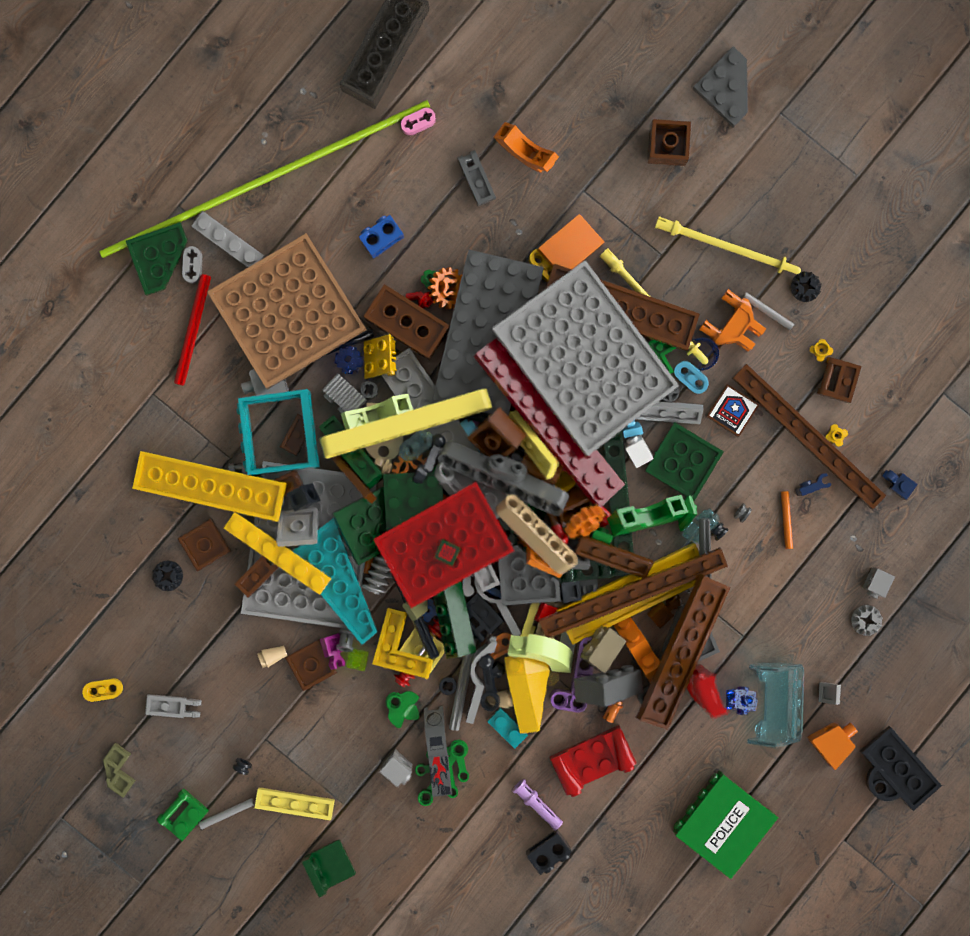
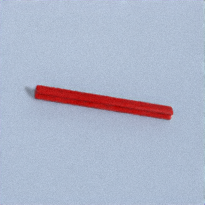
[174,274,211,386]

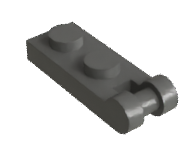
[457,150,496,206]

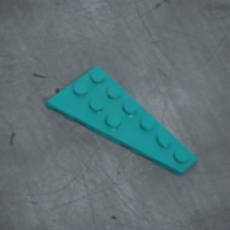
[293,518,377,645]

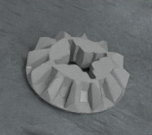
[851,605,883,636]

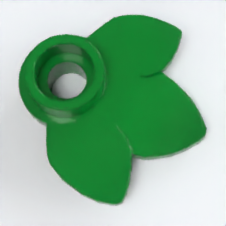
[385,691,419,728]

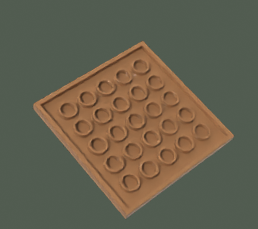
[207,233,366,389]

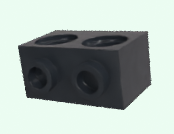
[526,829,572,875]

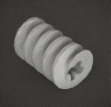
[362,554,392,595]

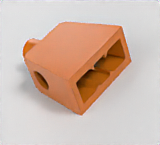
[807,723,858,770]

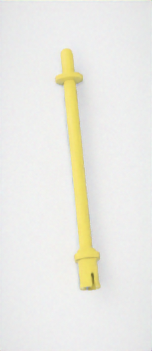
[655,216,801,274]
[599,248,708,365]

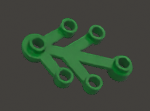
[415,739,469,806]

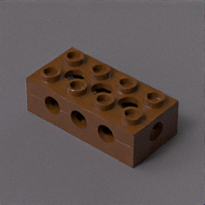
[363,284,450,361]

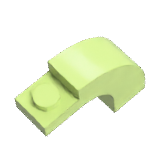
[341,394,413,430]
[508,634,573,673]

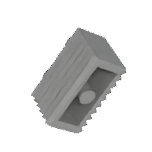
[322,373,367,413]

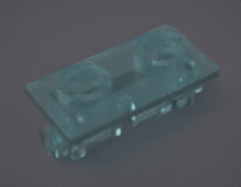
[682,508,720,544]

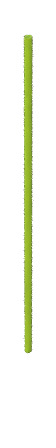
[99,100,430,258]

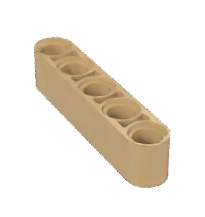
[496,495,577,574]

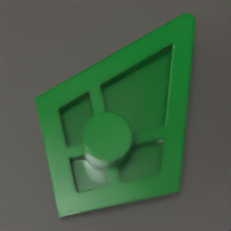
[678,496,697,532]

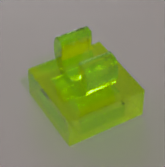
[346,648,369,671]

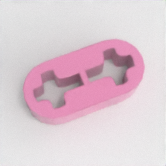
[401,108,436,135]

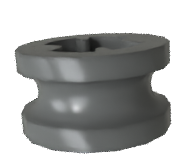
[361,381,378,399]
[734,503,752,523]

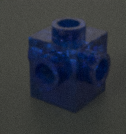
[335,346,363,374]
[726,686,758,715]

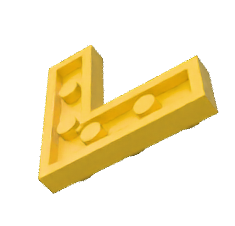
[372,608,433,679]

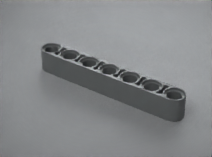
[438,441,569,515]

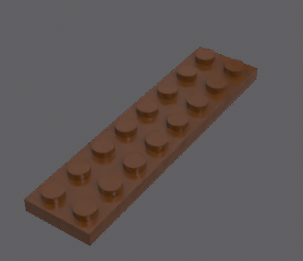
[545,264,700,351]
[636,574,730,730]

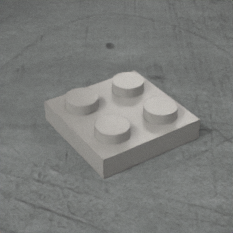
[277,508,319,547]

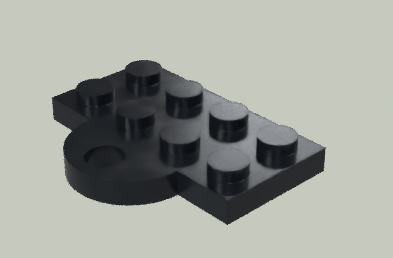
[860,726,942,811]

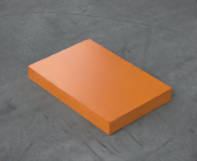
[537,214,605,270]

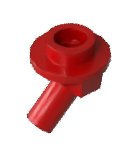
[406,291,433,308]

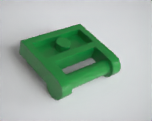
[156,789,209,841]

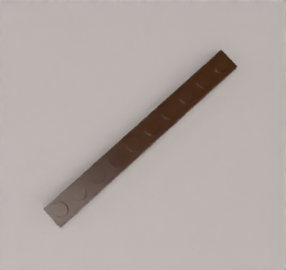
[732,364,886,509]
[539,547,728,638]

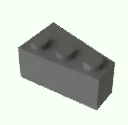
[574,665,643,707]

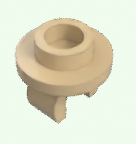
[374,457,393,475]

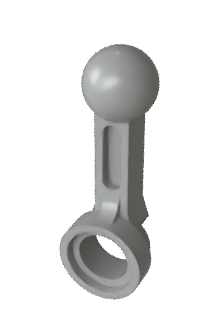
[435,462,459,496]

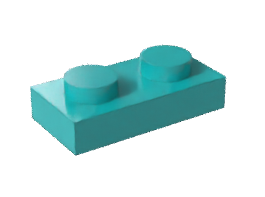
[487,707,528,749]

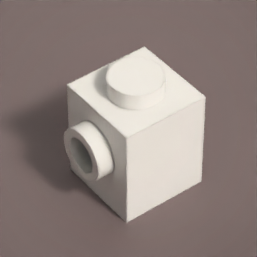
[624,435,653,468]

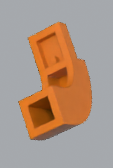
[494,122,559,173]

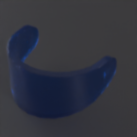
[692,338,719,371]

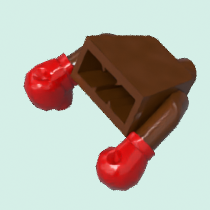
[547,485,611,545]

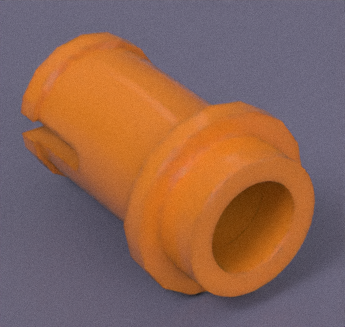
[602,701,623,723]

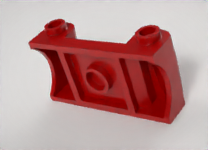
[686,664,728,718]
[549,725,637,797]

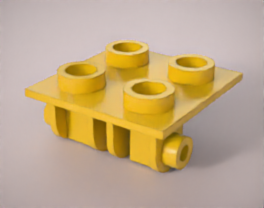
[363,334,397,379]

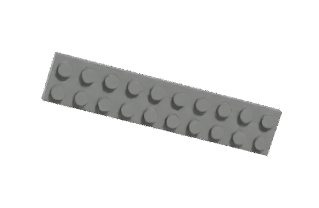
[382,348,509,519]

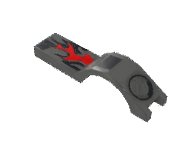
[424,706,452,797]

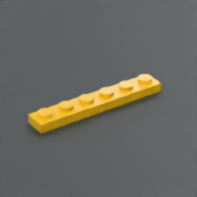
[224,512,332,595]

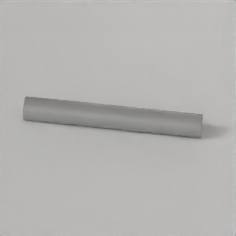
[743,292,794,330]
[199,798,255,829]

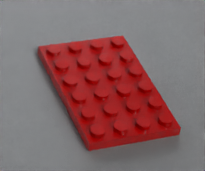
[374,482,515,608]

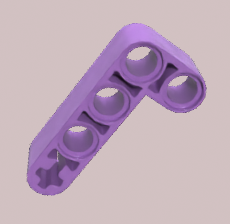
[550,636,593,712]

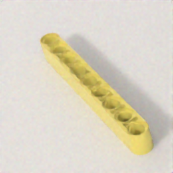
[320,389,493,458]

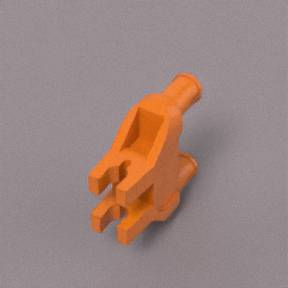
[699,289,766,352]

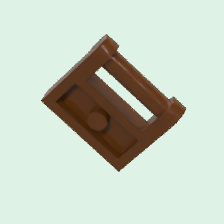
[816,357,862,403]

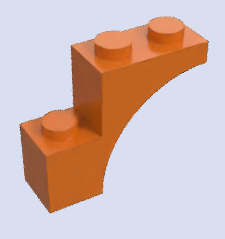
[613,617,660,684]

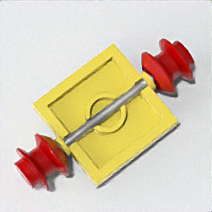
[394,618,445,687]

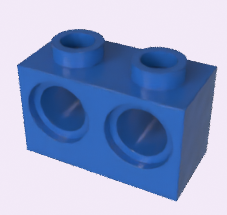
[359,215,404,259]

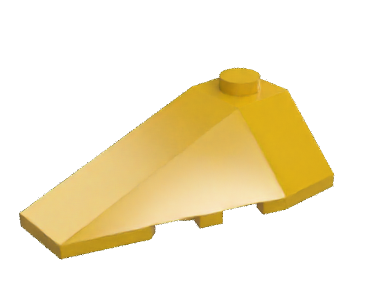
[504,656,550,734]

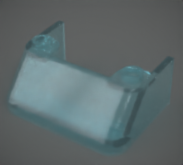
[747,662,804,748]

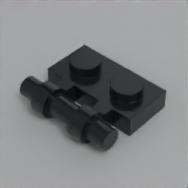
[466,593,505,644]

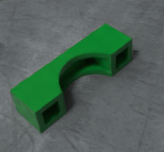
[607,495,688,536]

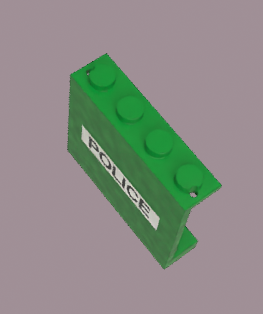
[673,770,778,879]

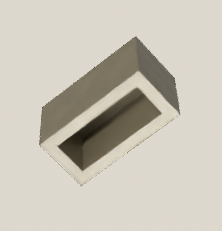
[580,625,626,673]

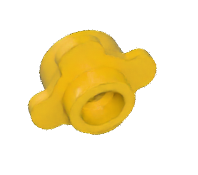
[810,339,833,362]
[825,424,848,447]

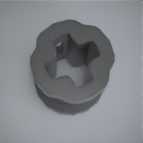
[336,628,355,652]

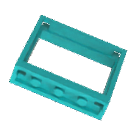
[236,389,320,476]

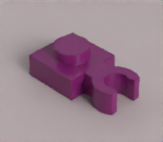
[320,633,345,670]

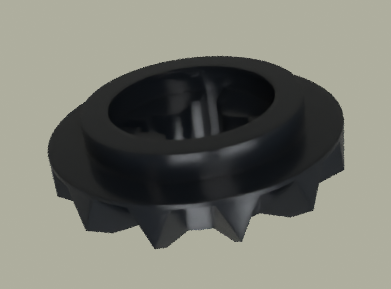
[790,271,822,302]
[152,560,183,591]

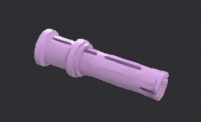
[512,779,563,830]

